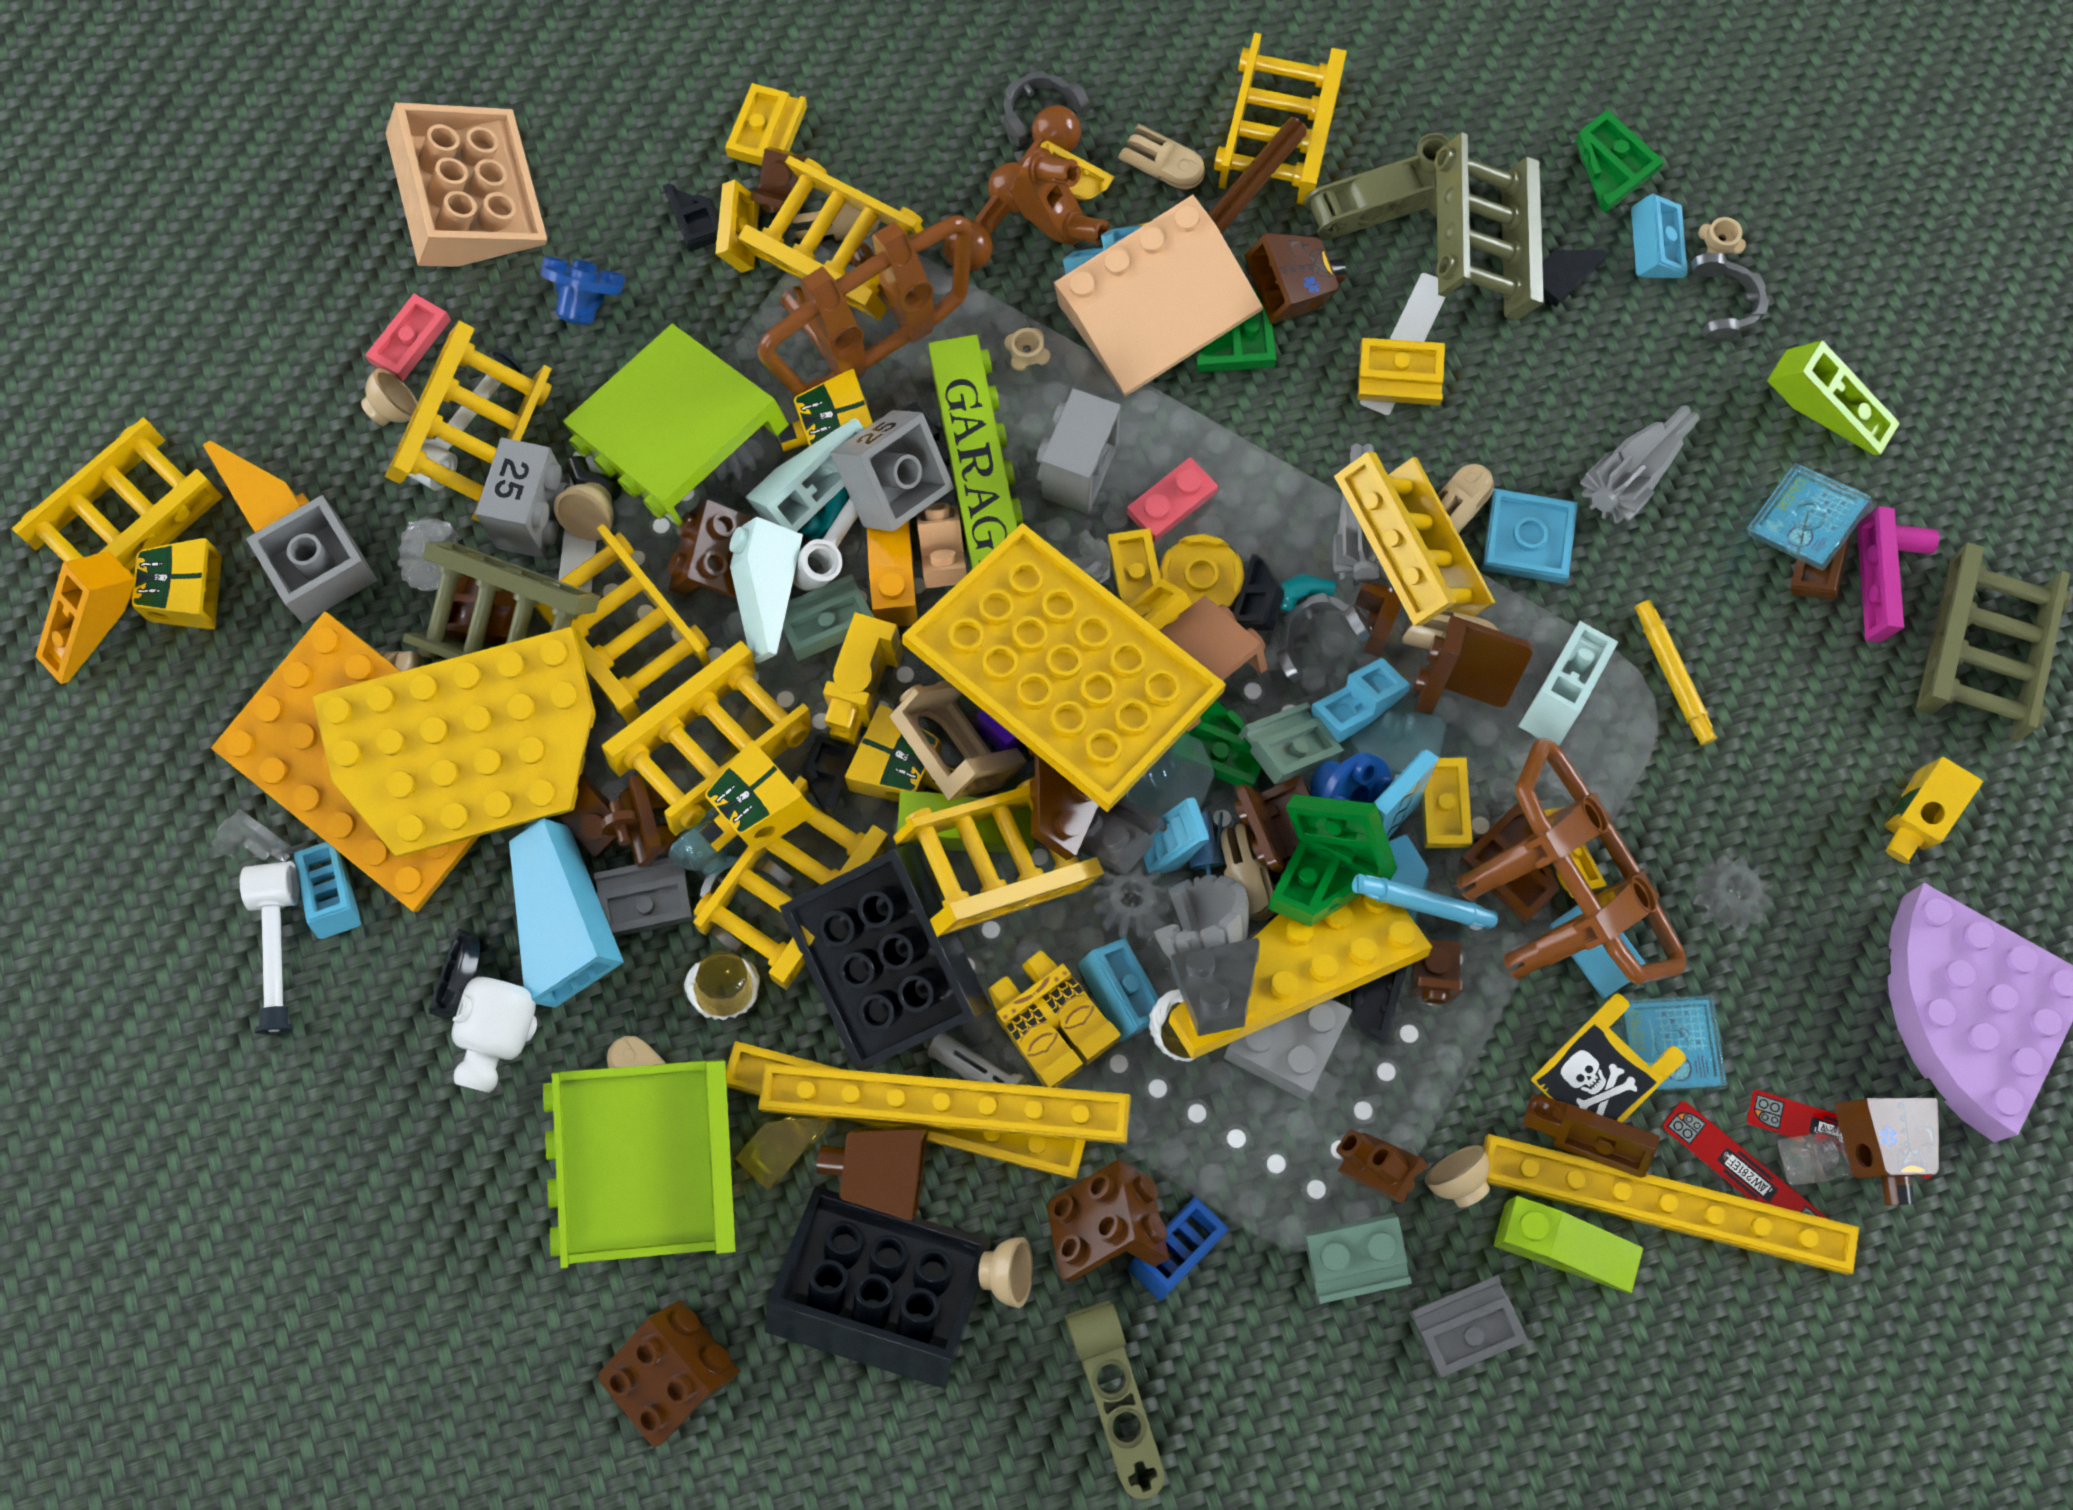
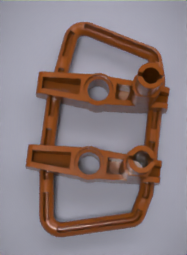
[758,215,973,397]
[1456,738,1686,984]

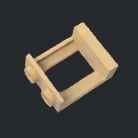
[890,680,1027,801]

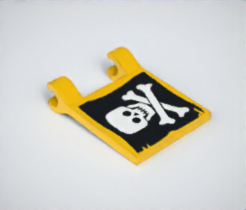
[1530,994,1686,1123]

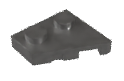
[1171,938,1260,1036]

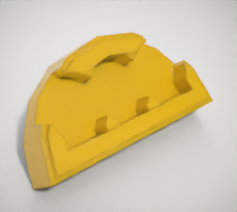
[1041,141,1115,202]

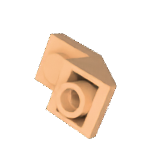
[917,502,967,588]

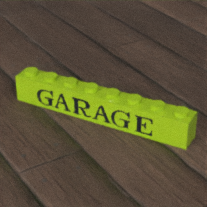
[928,334,1023,570]

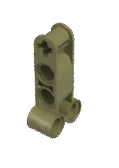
[1304,133,1450,240]
[1064,1300,1165,1500]

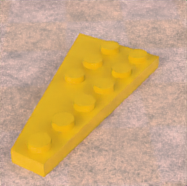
[1169,856,1432,1059]

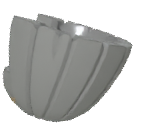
[1154,875,1249,961]

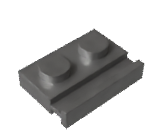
[1079,798,1168,876]
[594,855,695,937]
[1409,1275,1528,1378]

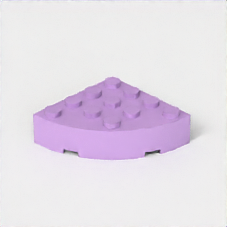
[1888,883,2073,1143]

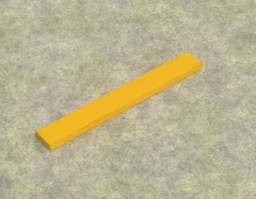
[726,1041,1086,1180]
[758,1063,1131,1144]
[1483,1134,1859,1275]

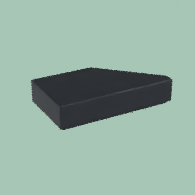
[663,183,719,252]
[1542,249,1608,308]
[1234,554,1284,631]
[803,735,859,817]

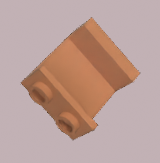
[1160,595,1268,732]

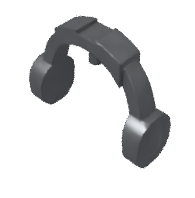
[1003,71,1090,147]
[1691,253,1769,342]
[1276,593,1372,683]
[700,855,798,954]

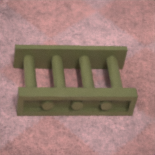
[1435,132,1544,321]
[402,541,600,659]
[1915,542,2072,742]

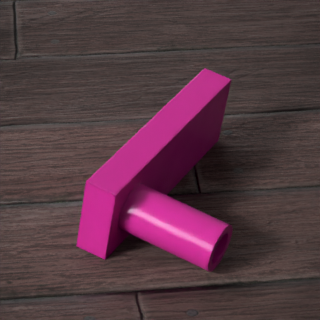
[1856,506,1939,643]

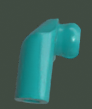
[799,488,848,540]
[1280,574,1337,611]

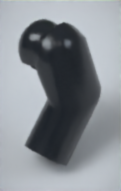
[566,455,622,501]

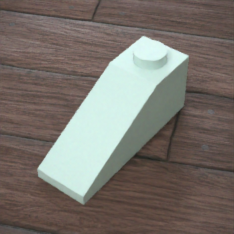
[745,418,864,532]
[730,517,803,664]
[1518,621,1618,746]

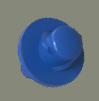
[540,256,625,325]
[1310,752,1394,803]

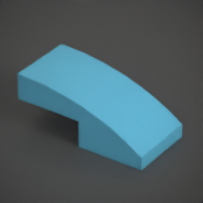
[1311,658,1410,743]

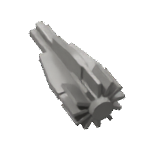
[1580,405,1699,523]
[1333,443,1389,586]

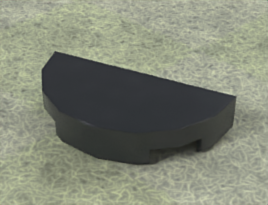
[428,928,480,1018]
[1350,966,1407,1047]

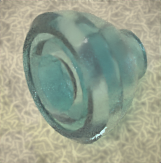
[668,817,729,877]

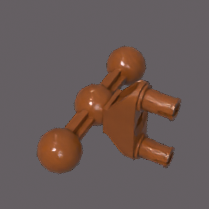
[942,105,1111,272]

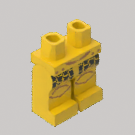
[823,612,904,745]
[988,951,1121,1088]

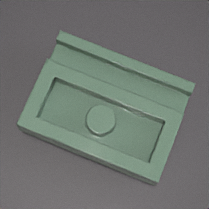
[782,574,874,661]
[1238,702,1344,785]
[1303,1213,1412,1304]

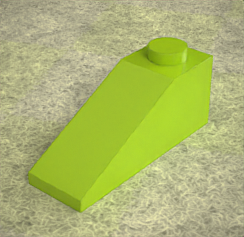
[1767,340,1900,456]
[1493,1196,1643,1294]

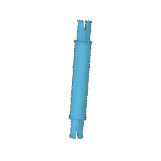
[1352,874,1498,929]

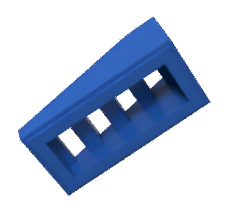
[1128,1196,1229,1302]

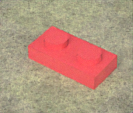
[365,294,451,382]
[1126,457,1218,543]

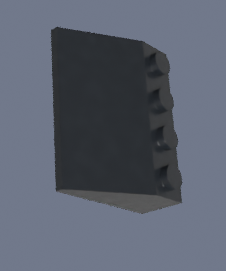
[779,843,991,1071]
[765,1186,992,1389]

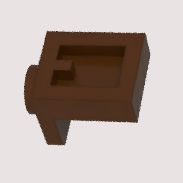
[751,146,807,213]
[1355,582,1402,657]
[1410,939,1463,1005]

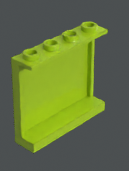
[563,323,789,527]
[543,1059,736,1268]

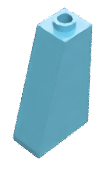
[509,818,624,1008]

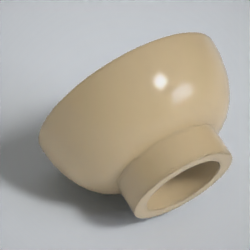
[361,368,418,426]
[554,482,614,541]
[1425,1145,1490,1207]
[979,1237,1033,1308]

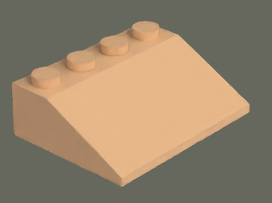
[386,102,548,267]
[1054,195,1263,397]

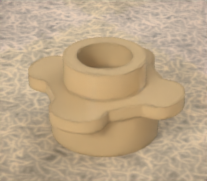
[1698,217,1746,255]
[1004,328,1050,371]

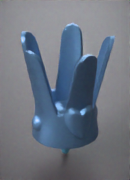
[1188,811,1225,875]

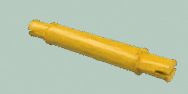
[1634,600,1718,746]

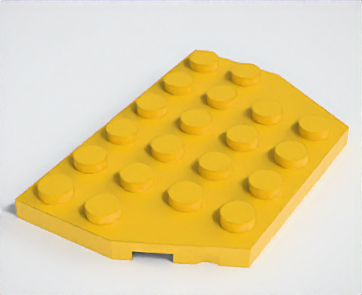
[312,627,596,857]

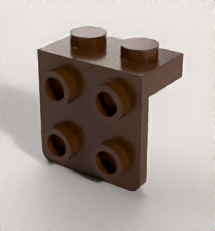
[667,499,754,599]
[1412,615,1534,715]
[1234,775,1311,875]
[1047,1159,1169,1282]
[599,1300,741,1447]

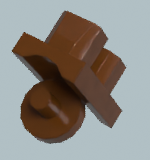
[600,775,680,867]
[1336,1129,1428,1204]

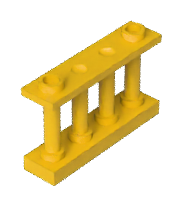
[1213,33,1347,205]
[738,155,924,321]
[384,320,552,522]
[11,417,223,574]
[1334,451,1496,626]
[534,523,711,724]
[602,640,812,836]
[693,776,889,990]
[893,777,1104,937]

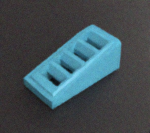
[1143,797,1209,875]
[294,842,361,939]

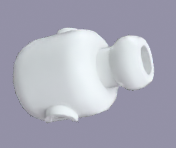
[451,977,537,1093]

